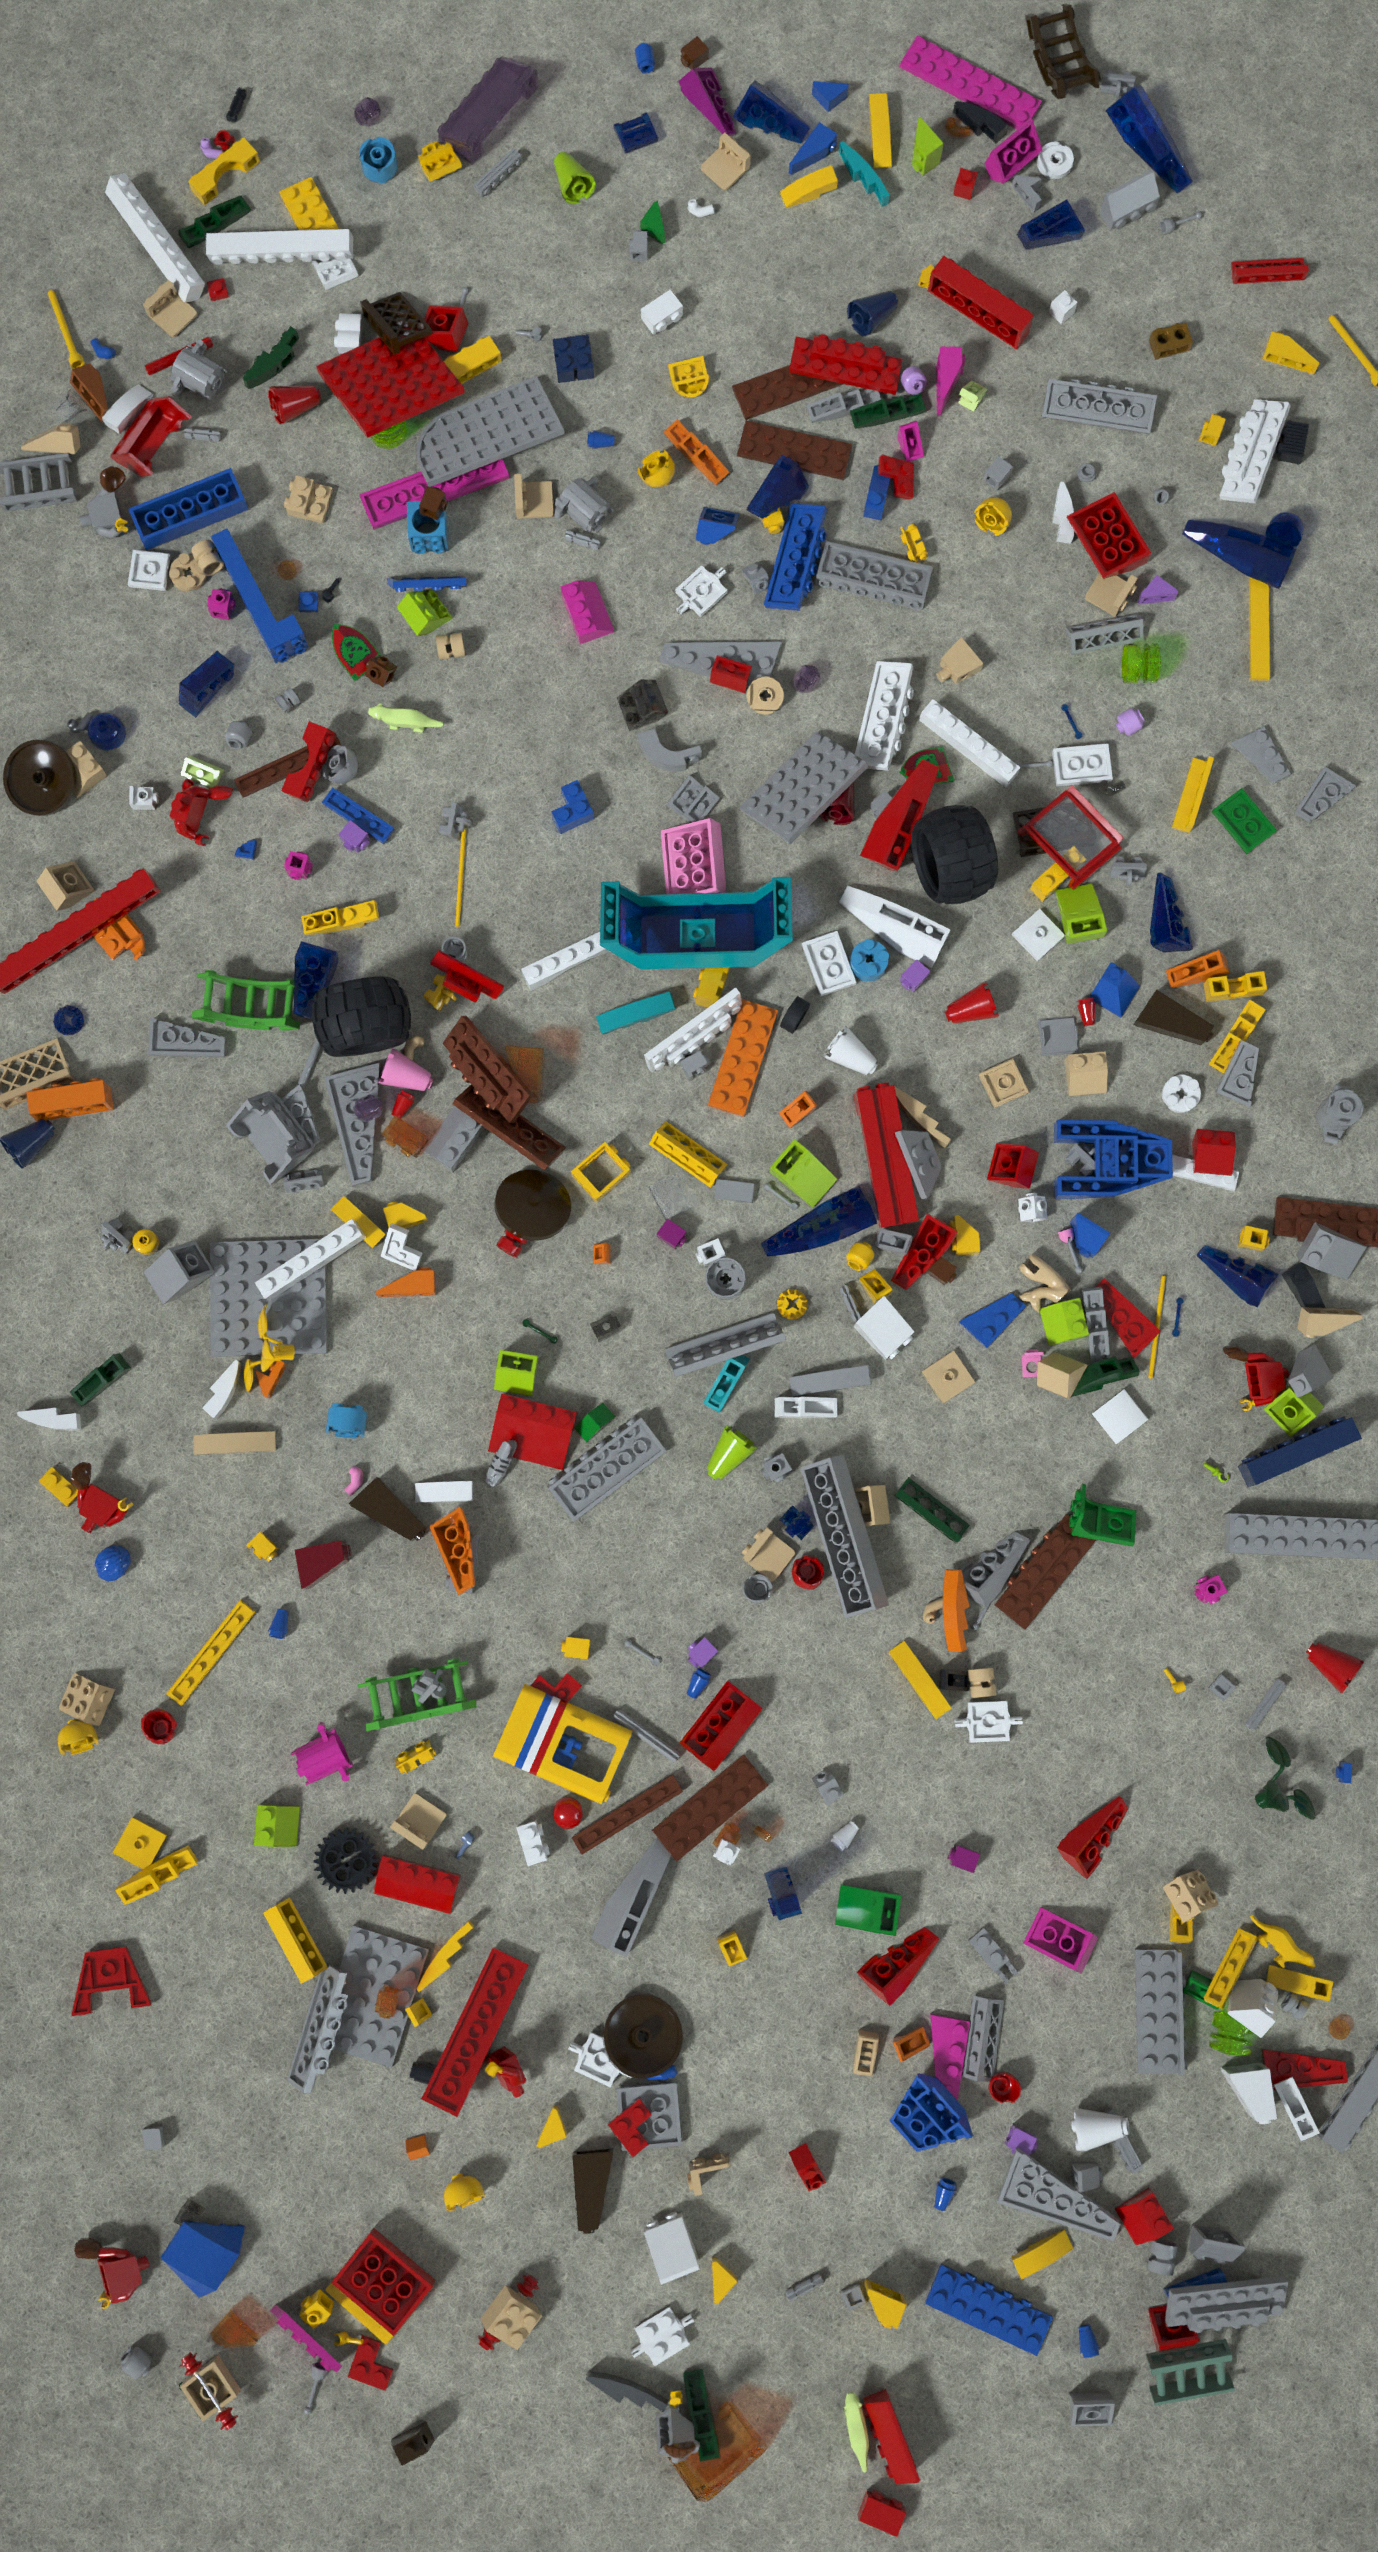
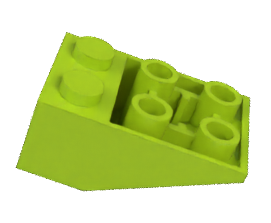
[1055,883,1107,944]
[769,1139,837,1208]

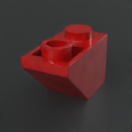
[788,2143,826,2192]

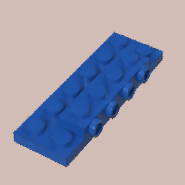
[764,504,827,611]
[925,2264,1053,2356]

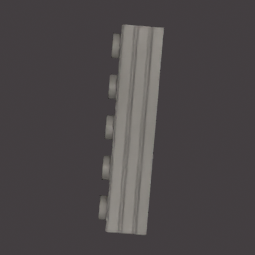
[474,148,522,197]
[1103,2108,1143,2174]

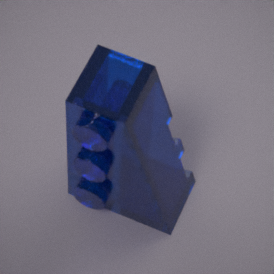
[1017,199,1085,250]
[179,651,234,718]

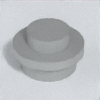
[1077,464,1096,482]

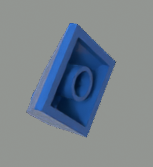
[696,507,739,545]
[1089,962,1140,1018]
[1070,1212,1110,1258]

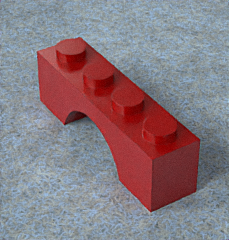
[281,721,336,803]

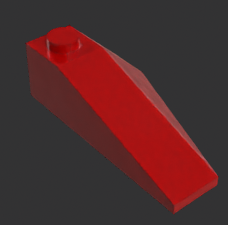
[1057,1796,1128,1879]

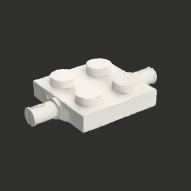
[675,565,727,617]
[955,1701,1022,1743]
[568,2032,630,2087]
[630,2306,694,2366]

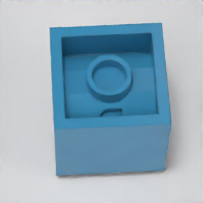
[407,501,448,554]

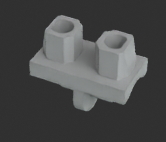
[1100,70,1135,98]
[439,802,471,841]
[1110,856,1147,886]
[1065,1144,1095,1177]
[100,1218,135,1254]
[411,1669,447,1703]

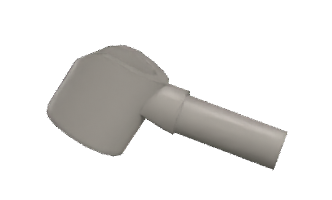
[516,327,543,341]

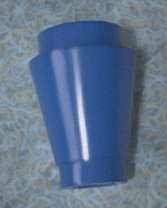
[587,430,614,449]
[268,1609,289,1639]
[686,1668,711,1699]
[934,2178,956,2211]
[1078,2324,1100,2358]

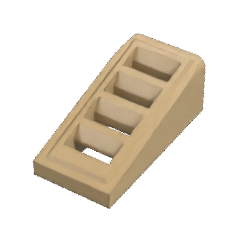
[853,2030,879,2077]

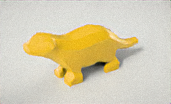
[1250,1915,1316,1969]

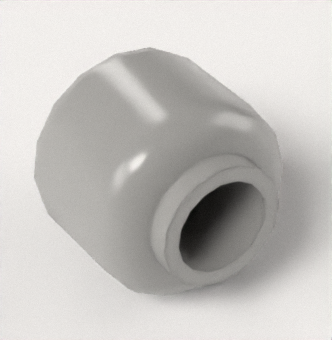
[225,721,252,750]
[120,2346,152,2379]

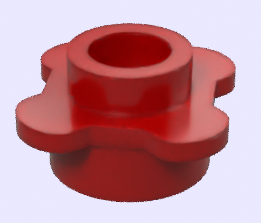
[213,130,235,151]

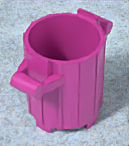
[291,1722,353,1785]

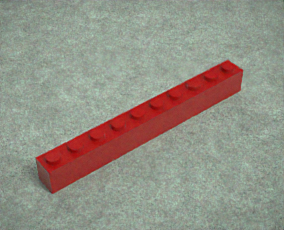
[0,868,161,994]

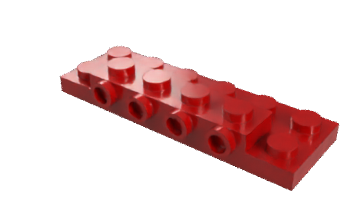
[789,334,902,395]

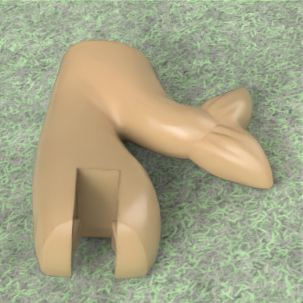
[1017,1253,1071,1312]

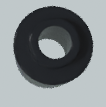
[409,2061,437,2085]

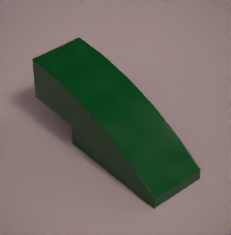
[70,1353,131,1407]

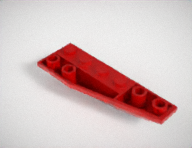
[860,759,939,871]

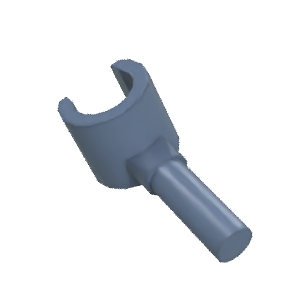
[455,1831,475,1859]

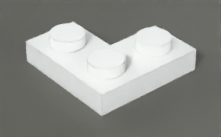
[381,1223,422,1271]

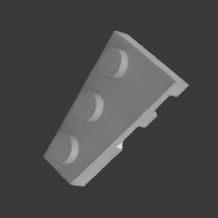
[1215,1040,1259,1108]

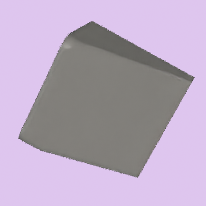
[142,2126,165,2150]

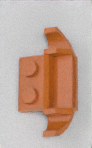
[93,898,145,961]

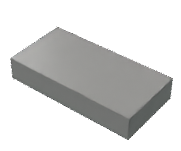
[714,1179,754,1203]

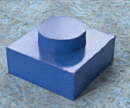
[299,592,318,612]
[1336,1762,1352,1784]

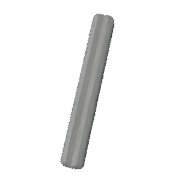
[613,1709,680,1762]

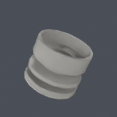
[705,1257,746,1300]

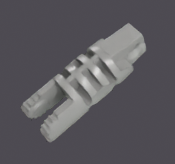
[485,1440,517,1487]

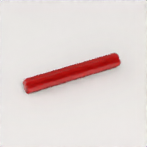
[145,337,213,375]

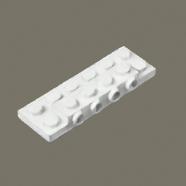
[1220,399,1291,503]
[855,661,914,771]
[644,987,742,1072]

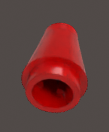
[1077,998,1096,1026]
[391,1090,415,1119]

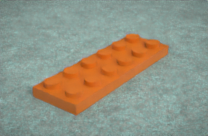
[708,999,778,1117]

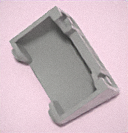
[226,1091,314,1185]

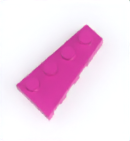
[930,2014,970,2101]
[270,2304,342,2373]

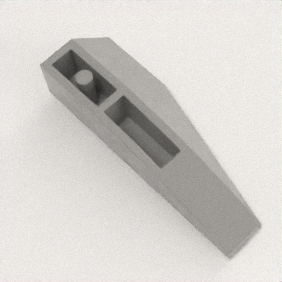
[591,1837,671,1957]

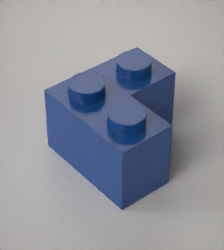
[551,780,594,834]

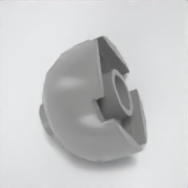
[322,745,358,784]

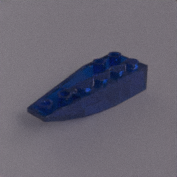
[1105,84,1193,194]
[1182,520,1296,589]
[761,1186,877,1257]

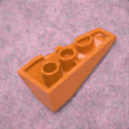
[429,1507,475,1595]

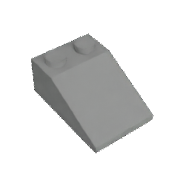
[1296,1222,1366,1279]
[1188,2225,1245,2264]

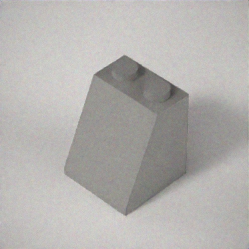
[144,1241,215,1304]

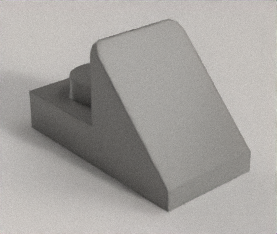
[1012,175,1042,213]
[874,1228,913,1257]

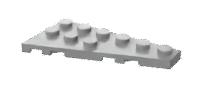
[659,642,781,694]
[324,1063,380,1187]
[997,2147,1120,2241]

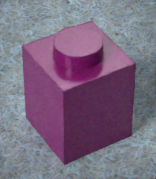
[657,1218,687,1250]
[948,1845,980,1873]

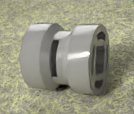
[274,687,300,713]
[1281,1992,1309,2020]

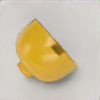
[638,450,675,488]
[974,497,1012,536]
[57,1719,99,1755]
[443,2173,485,2212]

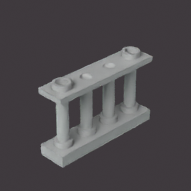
[0,453,77,512]

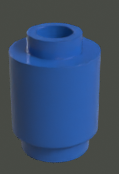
[635,43,655,73]

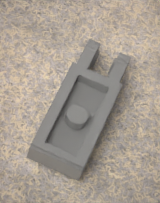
[968,1928,1018,1984]

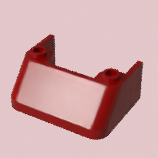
[110,396,192,477]

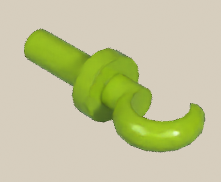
[1203,1462,1230,1483]

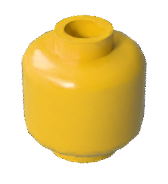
[132,1229,160,1255]
[846,1242,875,1271]

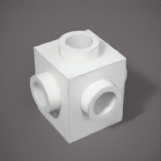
[1018,1193,1047,1222]

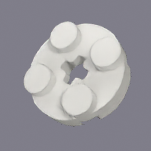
[1037,142,1074,179]
[1162,1075,1201,1113]

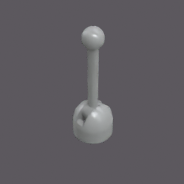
[1160,212,1202,235]
[304,2362,328,2415]

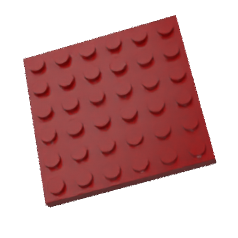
[316,327,465,438]

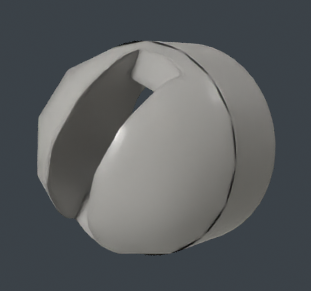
[1153,488,1169,505]

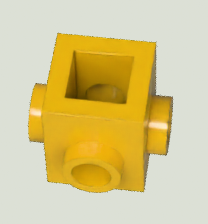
[299,2289,334,2329]

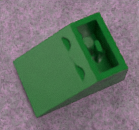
[835,1884,901,1936]

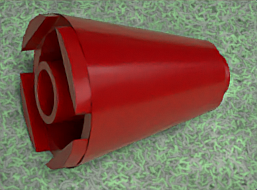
[268,386,321,425]
[945,981,999,1024]
[1306,1642,1364,1694]

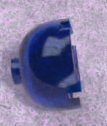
[1265,512,1304,550]
[87,712,126,751]

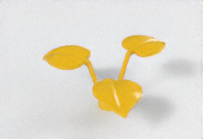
[243,1304,295,1393]

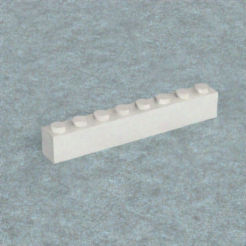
[105,173,205,303]
[206,229,353,264]

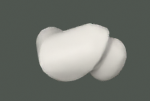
[687,199,714,217]

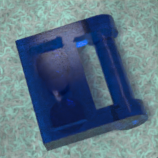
[613,112,658,154]

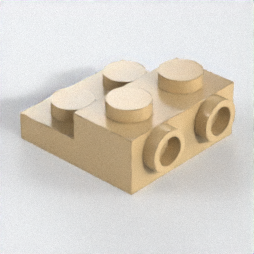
[284,476,333,523]

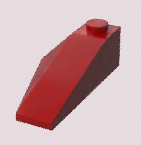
[891,1214,958,1290]
[857,1927,939,2006]

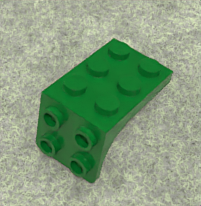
[1069,1483,1137,1547]

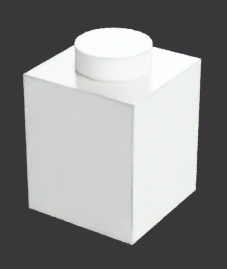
[1049,290,1078,325]

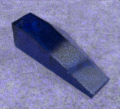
[732,80,811,144]
[746,455,809,519]
[1150,872,1193,953]
[293,941,339,1020]
[1197,1245,1279,1308]

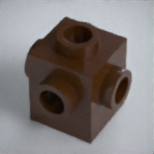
[364,655,398,687]

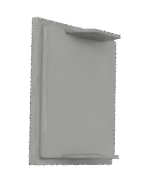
[1038,1016,1080,1056]

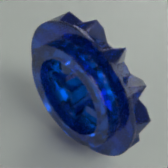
[53,1005,84,1035]

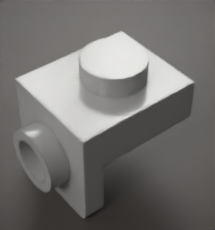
[741,562,770,595]
[812,1769,844,1805]

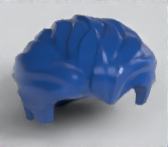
[95,1545,131,1582]

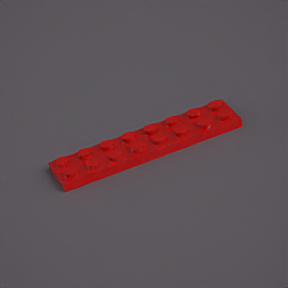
[421,1947,529,2117]

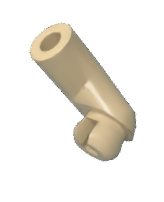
[404,1035,425,1061]
[923,1598,943,1624]

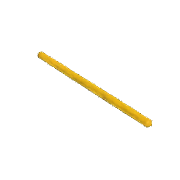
[455,828,466,927]
[1148,1275,1166,1379]

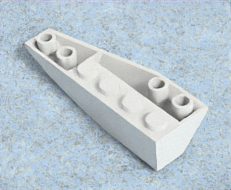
[839,886,950,968]

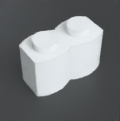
[334,313,363,354]

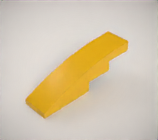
[869,93,892,169]
[1209,1000,1266,1074]
[888,1641,952,1720]
[115,1845,198,1905]
[417,1920,474,1992]

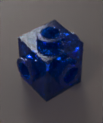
[779,1506,814,1540]

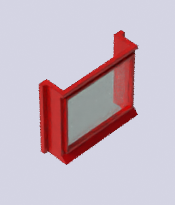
[1017,785,1124,890]

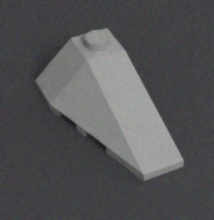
[960,1532,1030,1607]

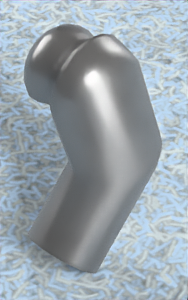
[67,712,95,732]

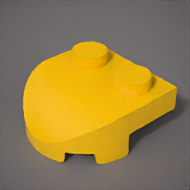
[418,141,462,182]
[667,356,709,398]

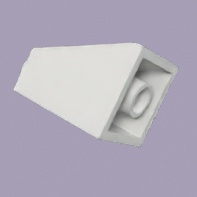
[854,1296,914,1360]
[1221,2063,1277,2124]
[644,2212,699,2285]

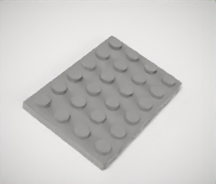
[739,731,868,844]
[333,1925,429,2068]

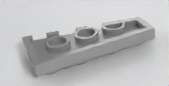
[148,1017,226,1058]

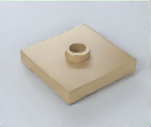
[978,1058,1029,1109]
[922,1350,975,1404]

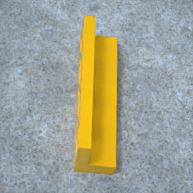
[1171,756,1214,833]
[649,1121,728,1188]

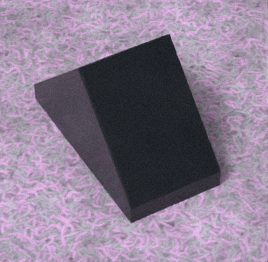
[939,1669,970,1691]

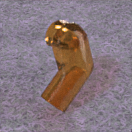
[945,117,970,137]

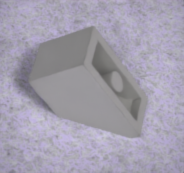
[1071,2162,1103,2192]

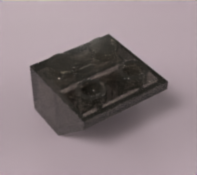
[617,679,668,731]

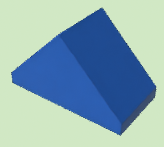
[812,81,849,112]

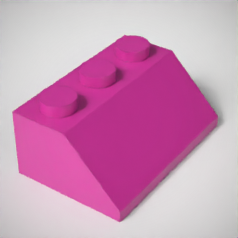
[985,118,1042,184]
[560,580,615,644]

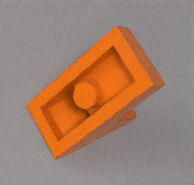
[779,1091,817,1128]
[255,1361,287,1399]
[893,2027,930,2062]

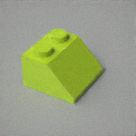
[912,117,944,176]
[1040,1298,1089,1346]
[1264,1384,1324,1437]
[254,1804,300,1847]

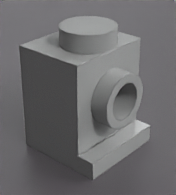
[629,230,648,261]
[680,1051,711,1081]

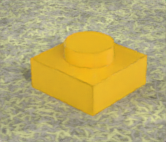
[405,1998,433,2027]

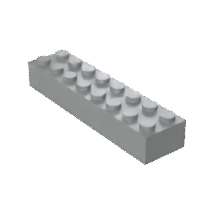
[801,1455,889,1618]
[1224,1513,1378,1560]

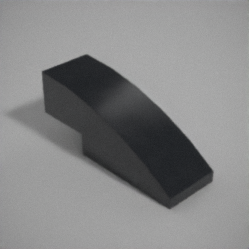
[953,101,1008,144]

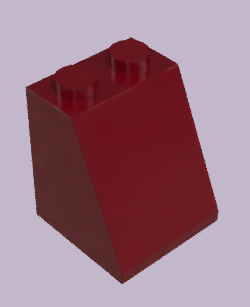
[294,1540,352,1589]

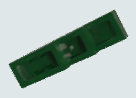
[178,195,251,248]
[850,393,926,429]
[683,2369,721,2462]

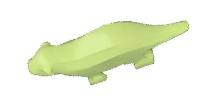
[368,703,443,733]
[844,2392,869,2472]

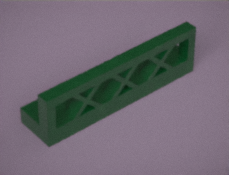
[894,1477,970,1544]

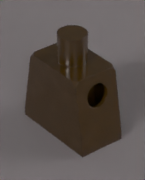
[391,2421,435,2466]

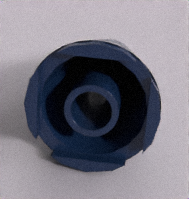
[847,291,898,336]
[0,1119,55,1169]

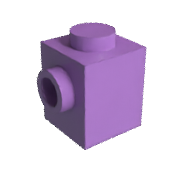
[338,820,370,853]
[900,959,931,992]
[688,1637,718,1668]
[1004,2124,1038,2156]

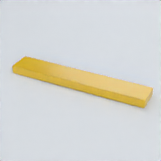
[1249,573,1270,681]
[166,1600,256,1706]

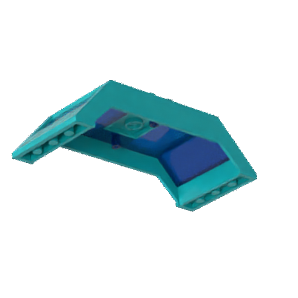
[600,877,793,970]

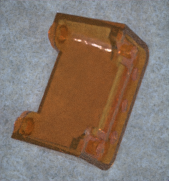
[668,2402,768,2502]

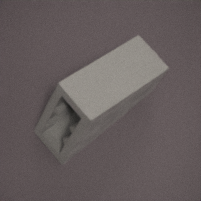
[1288,1344,1334,1398]

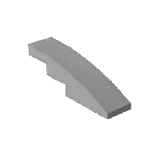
[806,389,881,423]
[1082,1287,1110,1365]
[789,1365,872,1397]

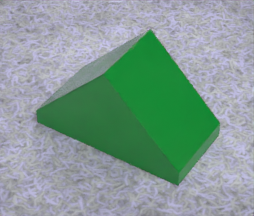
[640,201,665,244]
[574,1403,615,1442]

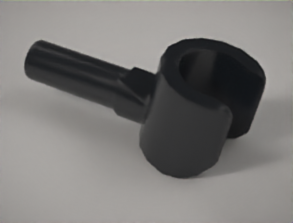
[322,578,340,603]

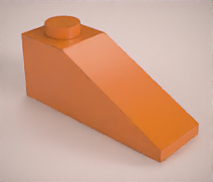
[1166,950,1230,988]
[376,1267,436,1297]

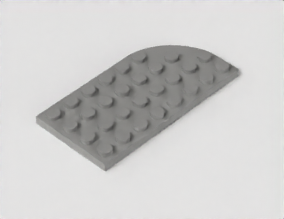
[416,376,564,487]

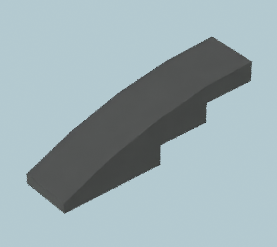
[586,2371,668,2412]

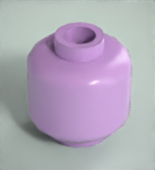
[901,366,927,395]
[1115,708,1145,736]

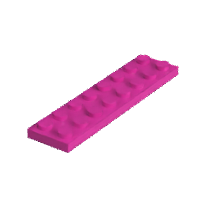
[899,35,1042,129]
[359,459,510,530]

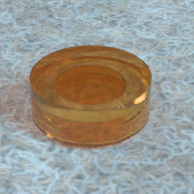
[278,560,297,580]
[753,1826,773,1843]
[1328,2018,1350,2040]

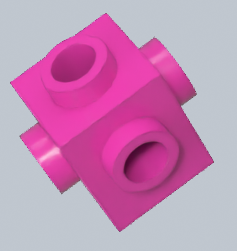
[207,588,236,620]
[284,851,313,880]
[1194,1575,1227,1605]

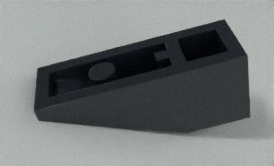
[1281,1263,1325,1308]

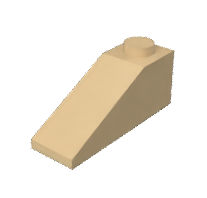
[21,423,81,454]
[1297,1307,1363,1338]

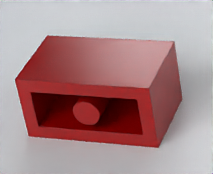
[858,2490,906,2537]

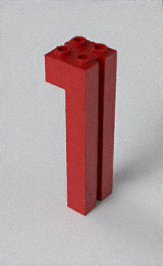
[853,1082,919,1228]

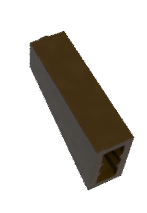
[1133,989,1214,1045]
[348,1477,426,1542]
[572,2148,613,2234]

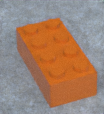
[26,1078,114,1121]

